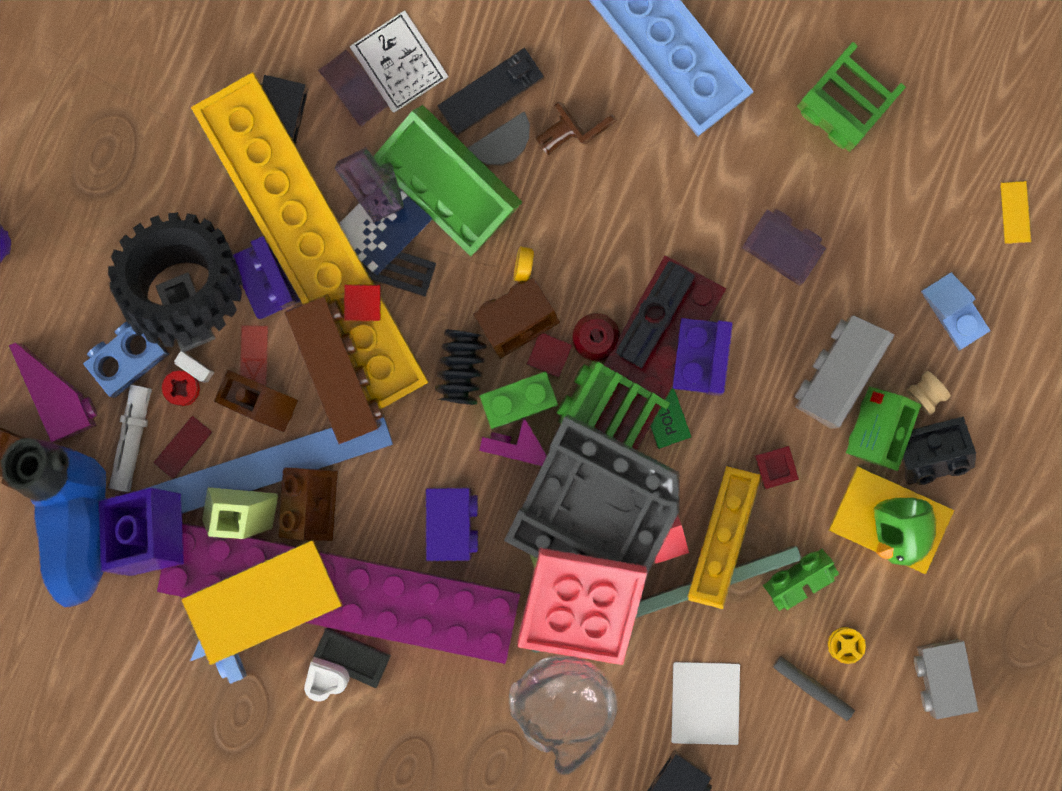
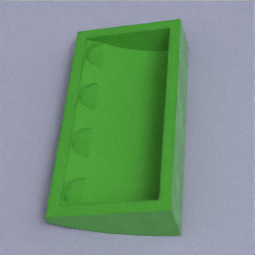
[371,105,523,256]

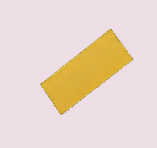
[1000,181,1031,244]

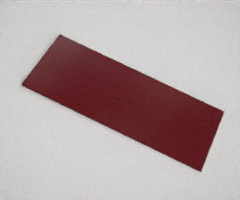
[153,416,213,479]

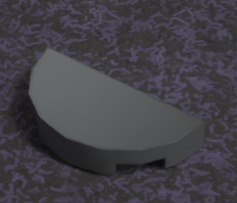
[468,111,530,166]

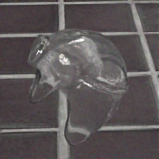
[509,655,618,775]

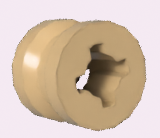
[906,371,951,415]

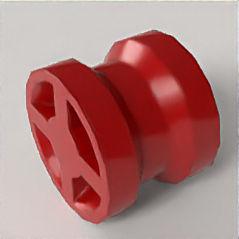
[162,370,201,406]

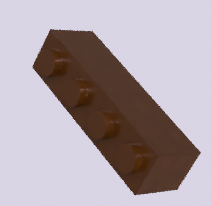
[284,294,384,444]

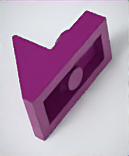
[479,418,547,466]

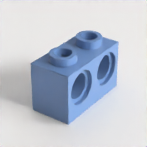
[83,321,170,398]

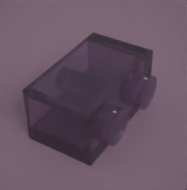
[741,209,826,286]

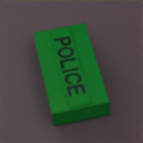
[650,389,692,449]

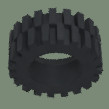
[108,212,243,347]

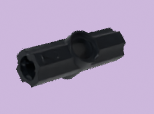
[615,261,696,369]

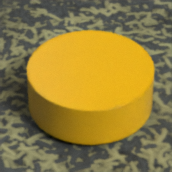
[514,246,534,282]

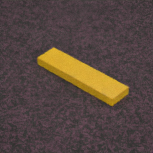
[688,466,761,609]

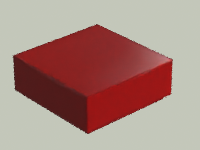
[344,284,381,321]

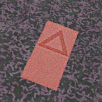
[240,326,268,386]

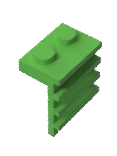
[797,42,906,152]
[556,361,670,447]

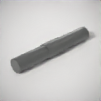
[773,656,855,721]

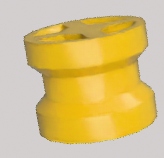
[827,627,866,664]

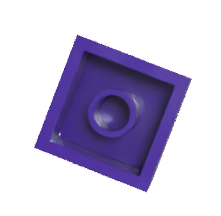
[99,488,184,576]
[426,488,478,561]

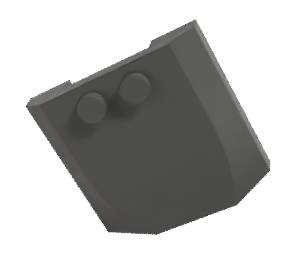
[504,414,679,576]

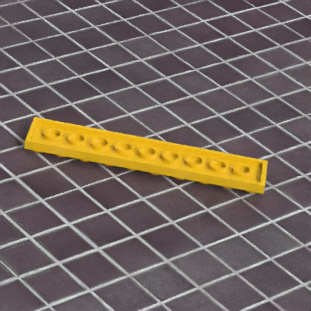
[191,72,429,408]

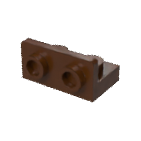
[278,467,338,541]

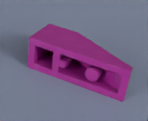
[9,343,97,443]

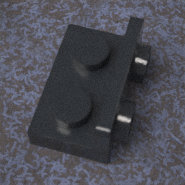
[902,416,976,485]

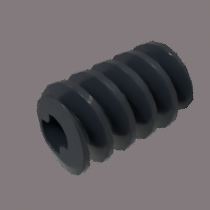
[435,329,487,405]

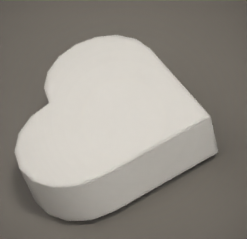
[304,657,349,701]

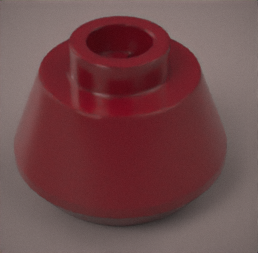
[572,313,620,361]

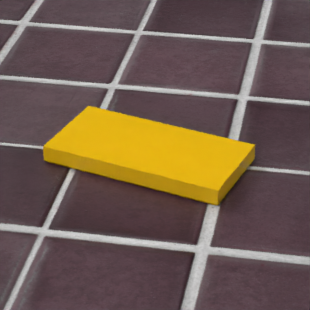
[181,540,343,665]

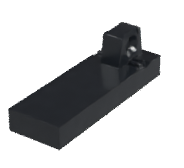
[437,48,544,136]

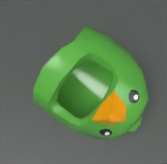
[874,498,936,566]

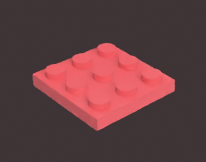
[518,548,647,665]

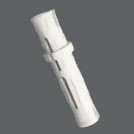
[108,384,152,492]

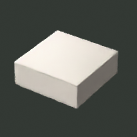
[174,351,215,383]

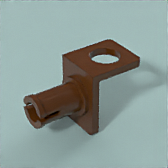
[535,102,618,155]

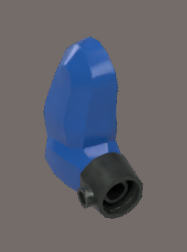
[1,438,106,607]

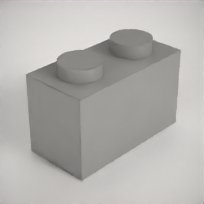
[914,639,978,719]

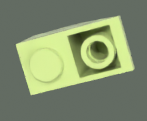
[202,487,278,539]

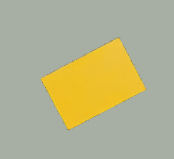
[828,467,955,575]

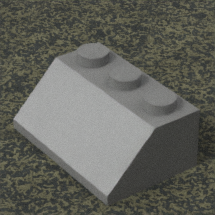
[794,315,895,429]

